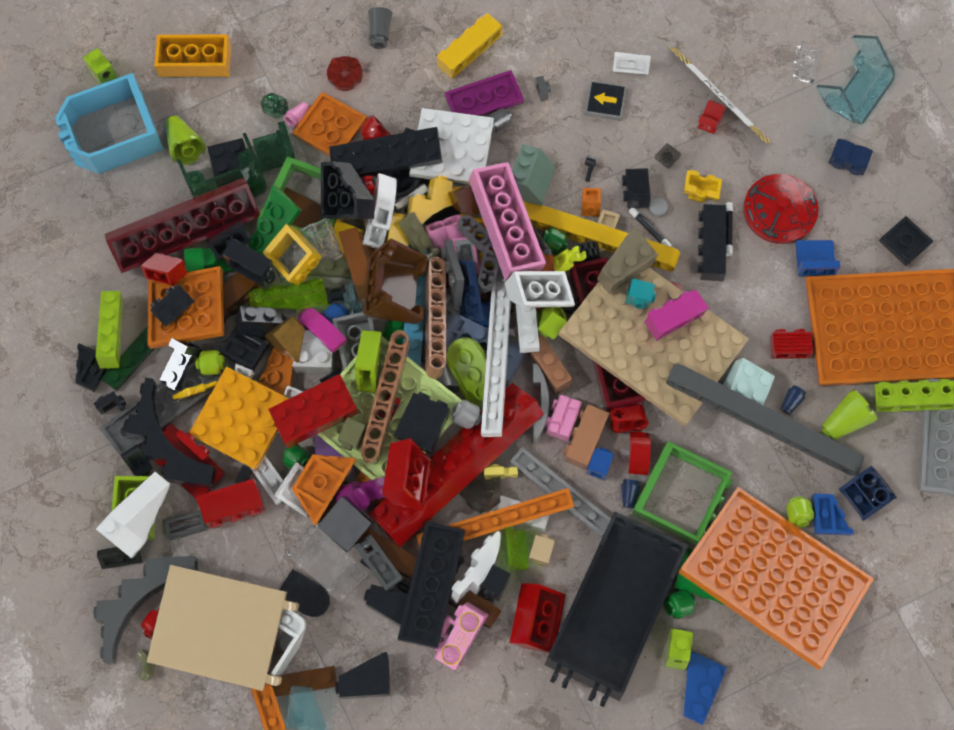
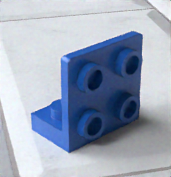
[795,240,840,276]

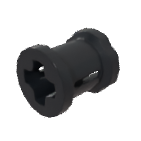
[326,285,347,304]

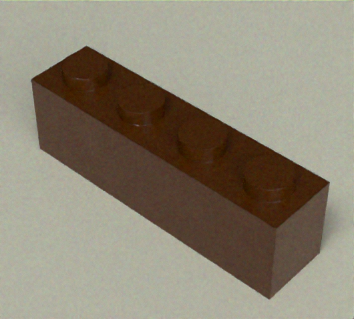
[223,272,264,324]

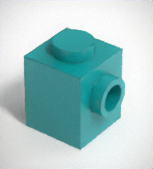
[625,278,657,309]

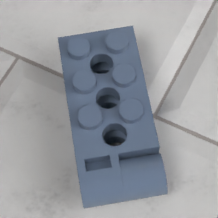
[436,312,526,387]

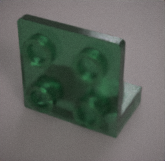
[252,121,296,172]

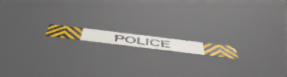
[668,47,772,144]

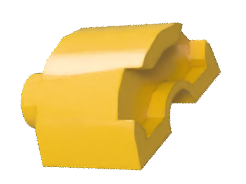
[683,170,722,203]

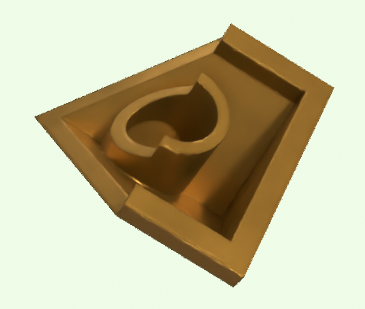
[265,315,306,363]

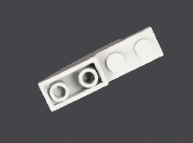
[363,173,396,249]
[451,531,501,603]

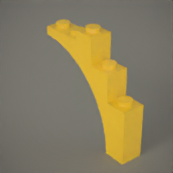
[384,175,461,247]

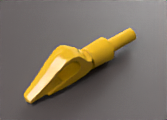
[173,381,217,399]

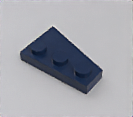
[459,259,484,321]

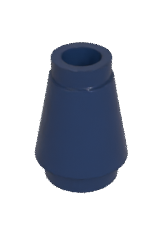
[780,385,806,415]
[621,479,640,508]

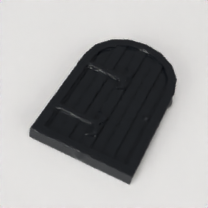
[279,569,330,617]

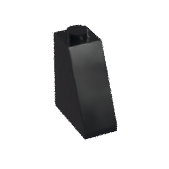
[335,652,390,699]

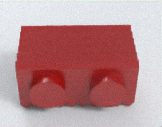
[141,253,187,285]
[770,329,813,359]

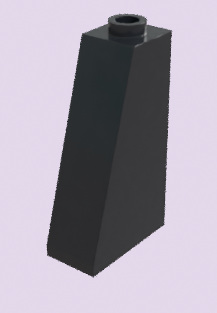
[364,584,408,627]

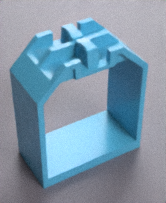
[55,73,164,174]

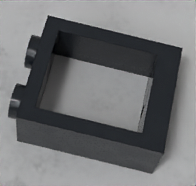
[222,238,276,288]

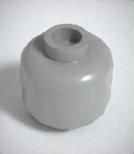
[451,400,482,429]

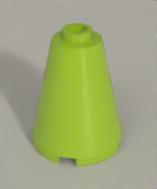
[164,115,206,165]
[821,389,878,440]

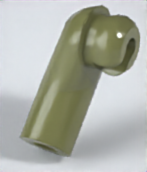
[136,649,156,681]

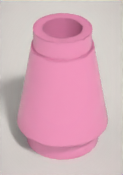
[284,102,310,128]

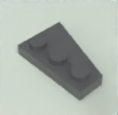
[441,239,464,307]

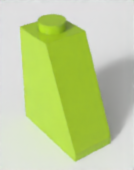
[355,330,382,393]

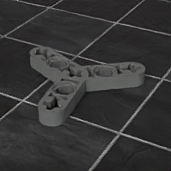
[457,215,538,293]

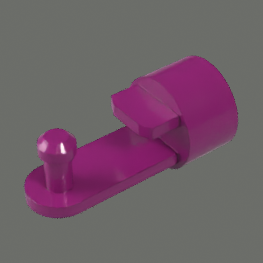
[336,476,385,511]

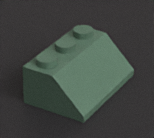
[512,144,556,206]

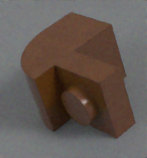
[448,186,481,215]

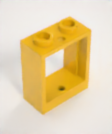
[262,224,323,285]

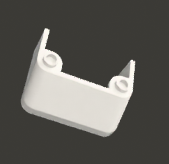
[243,581,306,676]

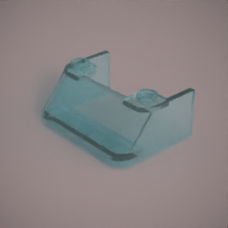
[816,35,895,124]

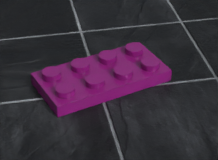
[444,70,524,116]

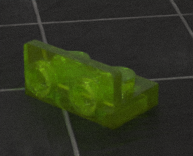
[505,527,529,572]

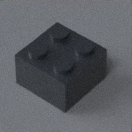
[207,138,254,188]

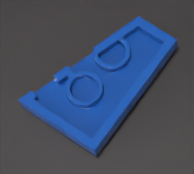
[683,651,727,725]

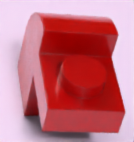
[697,100,727,134]
[628,431,651,475]

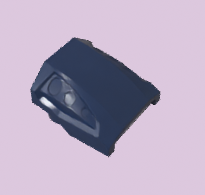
[839,465,897,521]

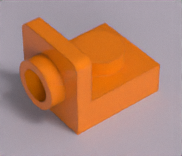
[581,188,601,217]

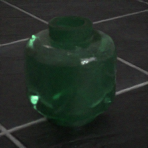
[261,92,288,119]

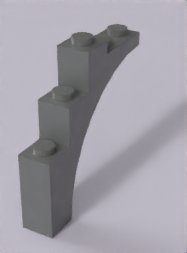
[93,556,198,664]

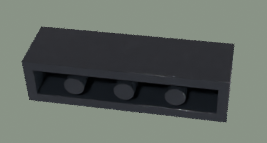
[697,204,726,281]

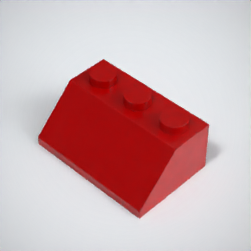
[382,438,431,511]
[195,479,266,528]
[509,583,566,653]

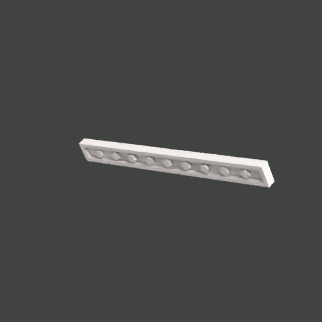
[481,265,511,437]

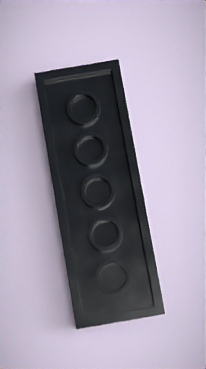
[329,127,443,178]
[397,521,465,649]

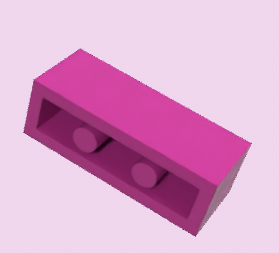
[644,289,709,341]

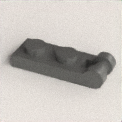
[354,534,403,592]

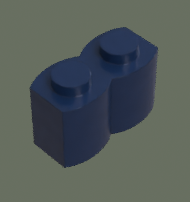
[828,139,873,175]

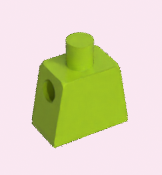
[83,48,118,85]
[665,628,693,670]

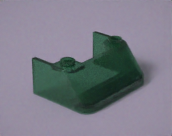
[177,132,267,198]

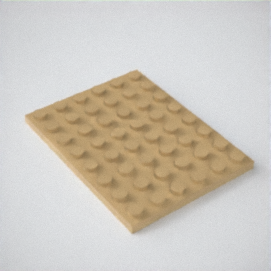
[558,267,749,427]

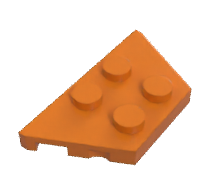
[291,454,357,525]

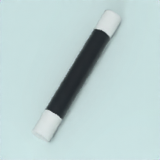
[725,202,733,256]
[629,208,672,247]

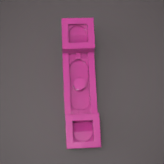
[297,306,348,353]

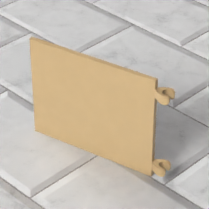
[147,565,299,691]

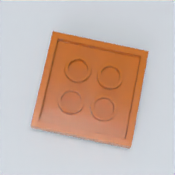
[292,92,367,157]

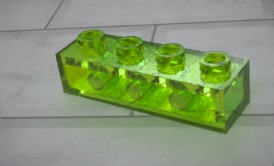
[248,278,328,310]

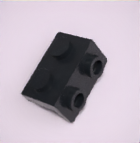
[150,284,195,327]

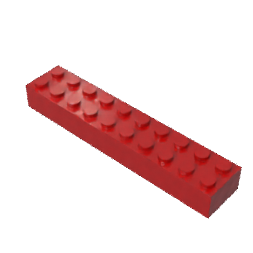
[369,383,544,547]

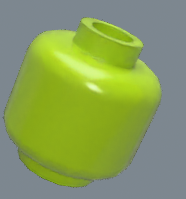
[195,350,225,376]
[786,496,814,528]

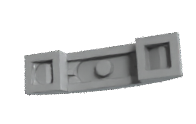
[533,364,549,444]

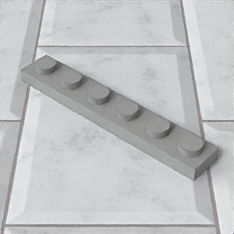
[510,447,611,537]

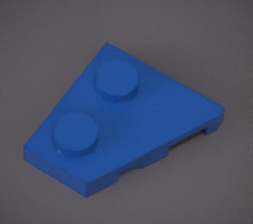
[811,494,854,536]

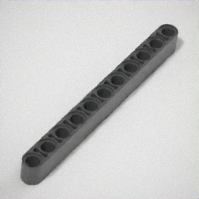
[666,364,865,476]

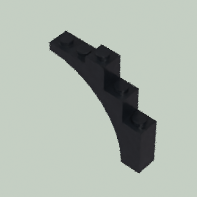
[123,378,217,489]

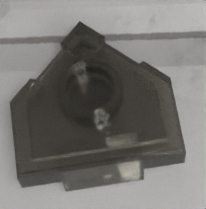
[459,477,501,514]

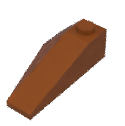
[338,227,373,304]

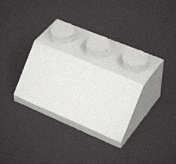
[505,271,575,307]

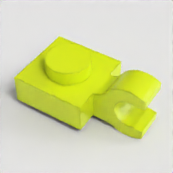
[554,246,586,271]

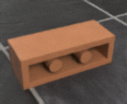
[563,404,609,470]

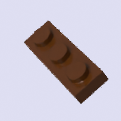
[275,666,337,697]

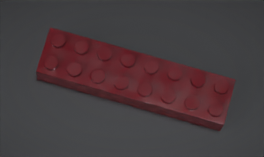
[105,178,260,274]
[570,257,645,413]

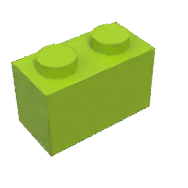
[536,307,567,340]

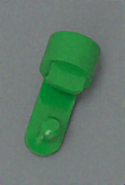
[184,247,234,272]

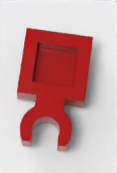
[362,176,375,195]

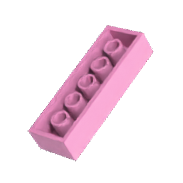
[469,162,546,281]

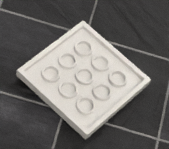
[410,108,494,185]

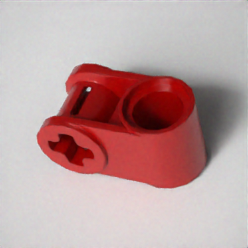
[610,404,649,433]

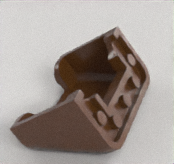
[363,238,428,324]

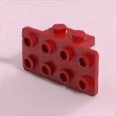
[155,424,225,499]

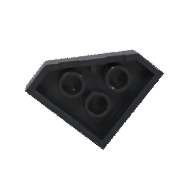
[321,162,375,220]

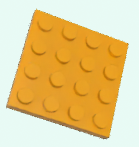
[189,366,289,471]

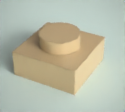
[598,209,620,229]

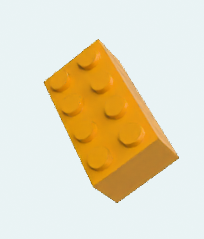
[154,34,232,77]

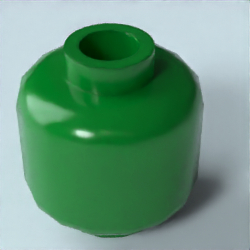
[541,228,568,255]
[283,444,312,469]
[664,590,696,619]

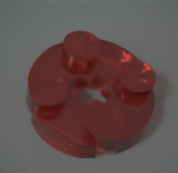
[327,56,363,91]

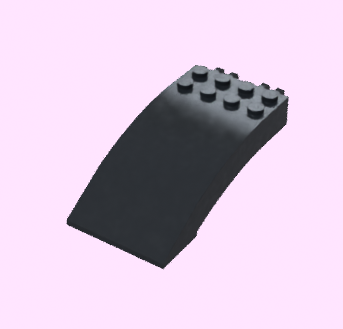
[544,511,688,707]

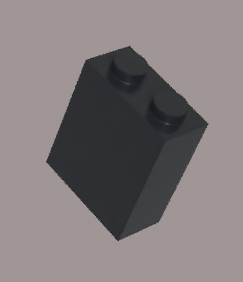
[394,392,451,455]

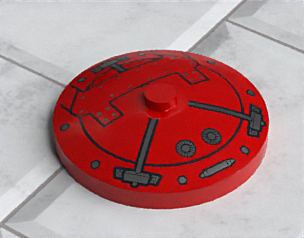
[743,174,819,244]

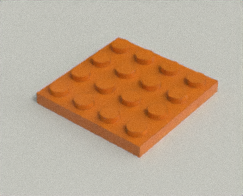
[148,266,224,349]

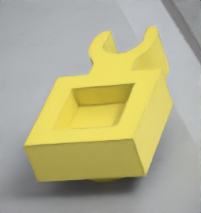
[484,464,518,480]

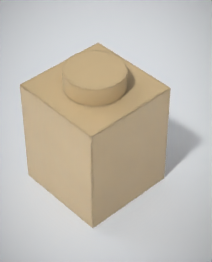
[529,534,555,567]

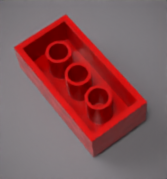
[268,374,359,448]

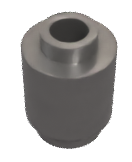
[487,108,512,132]

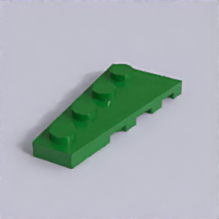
[248,185,302,257]

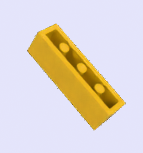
[437,13,503,79]

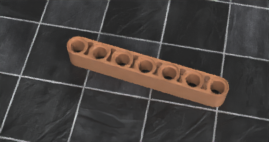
[425,257,446,379]
[361,331,410,465]

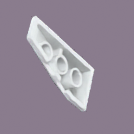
[96,472,171,558]

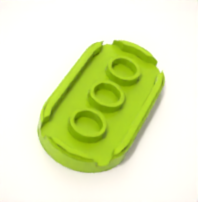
[446,338,487,411]

